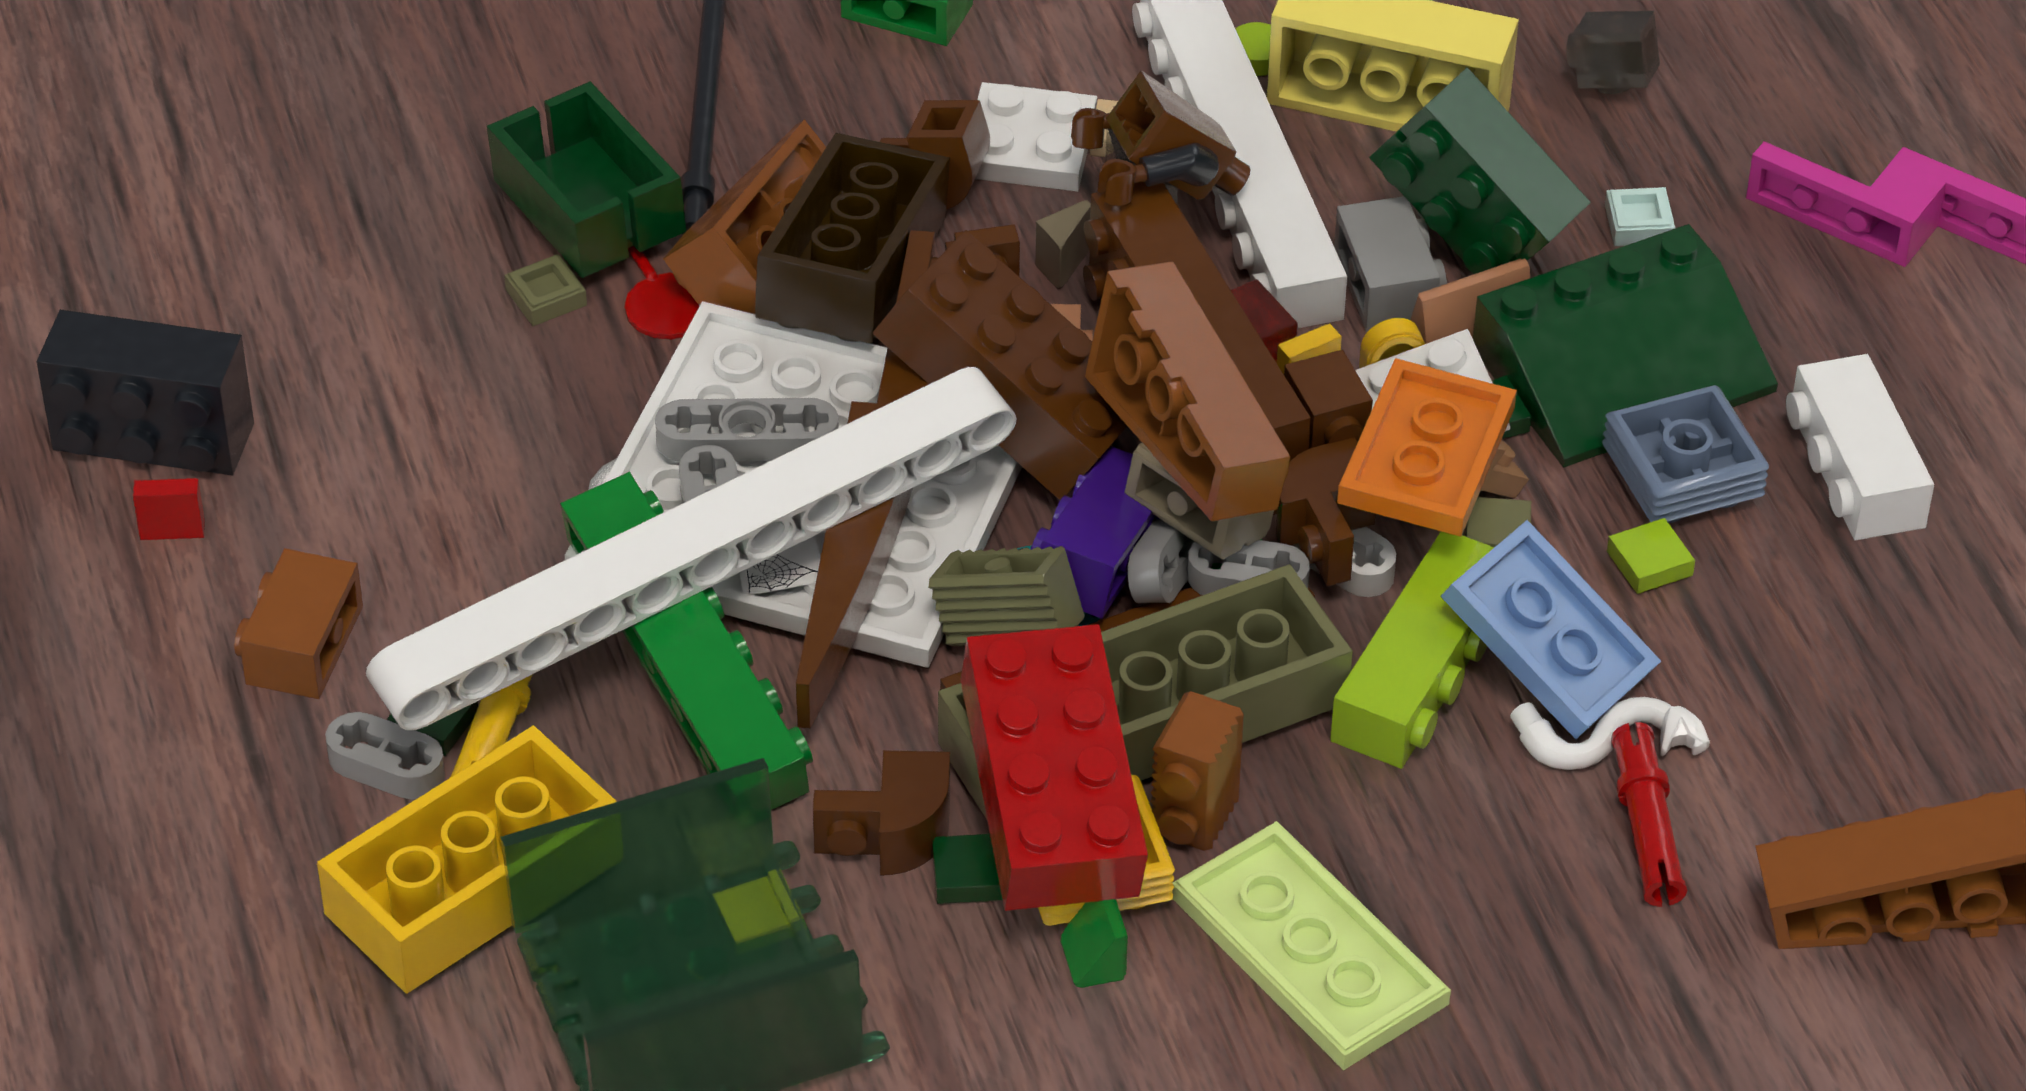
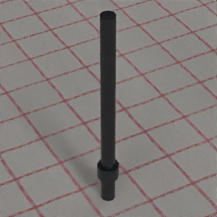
[681,0,726,235]

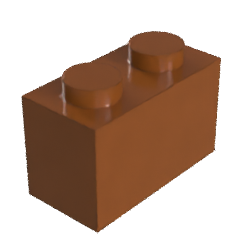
[234,548,363,699]

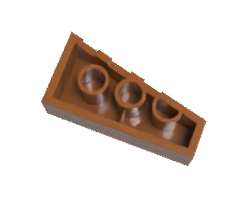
[1085,261,1290,521]
[1755,788,2026,949]

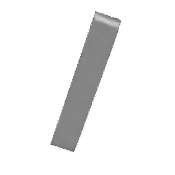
[655,398,839,461]

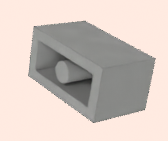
[1334,196,1447,332]

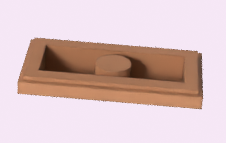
[1410,258,1530,344]

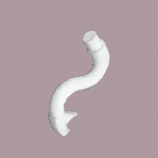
[1510,697,1710,770]

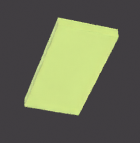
[1172,821,1451,1070]

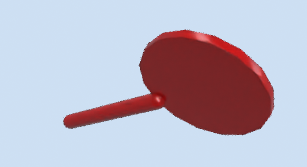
[624,246,700,340]

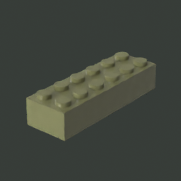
[938,564,1353,819]

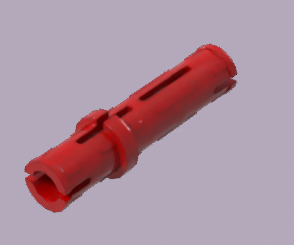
[1611,722,1687,907]

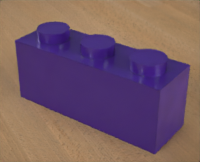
[1030,446,1160,619]

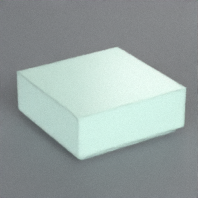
[1605,187,1675,246]

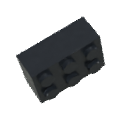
[36,309,254,476]

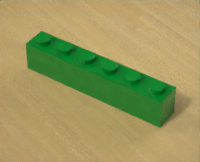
[560,471,813,826]

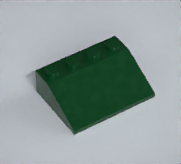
[1473,224,1778,468]

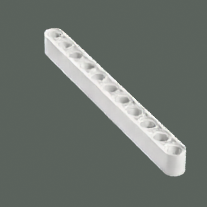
[366,367,1017,730]

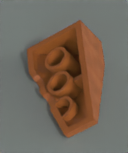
[663,119,826,314]

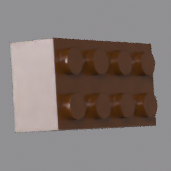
[872,230,1127,500]

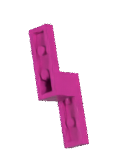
[1746,141,2026,267]

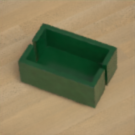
[1369,67,1591,274]
[487,81,686,278]

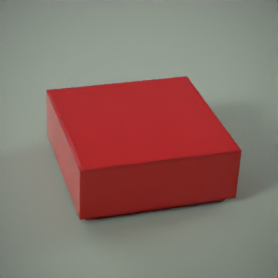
[133,478,205,540]

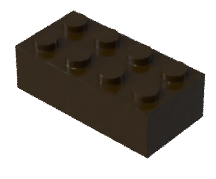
[755,133,950,344]

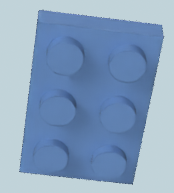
[1440,520,1661,739]

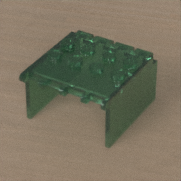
[501,758,890,1091]

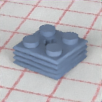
[1602,385,1769,523]

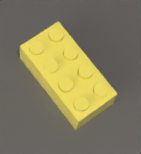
[1267,0,1519,132]

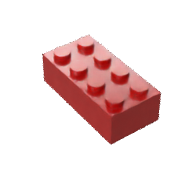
[961,624,1148,911]

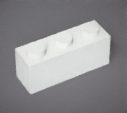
[1786,354,1934,541]

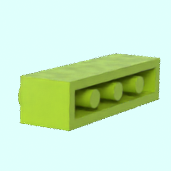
[1330,532,1494,769]

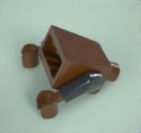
[1071,71,1251,206]

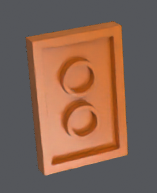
[1337,358,1517,537]

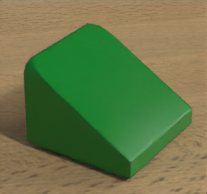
[1061,899,1128,988]

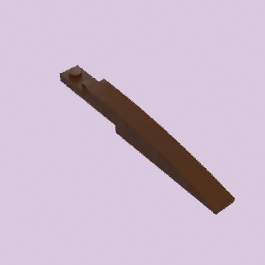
[796,230,938,729]

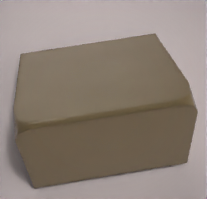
[1035,200,1091,289]

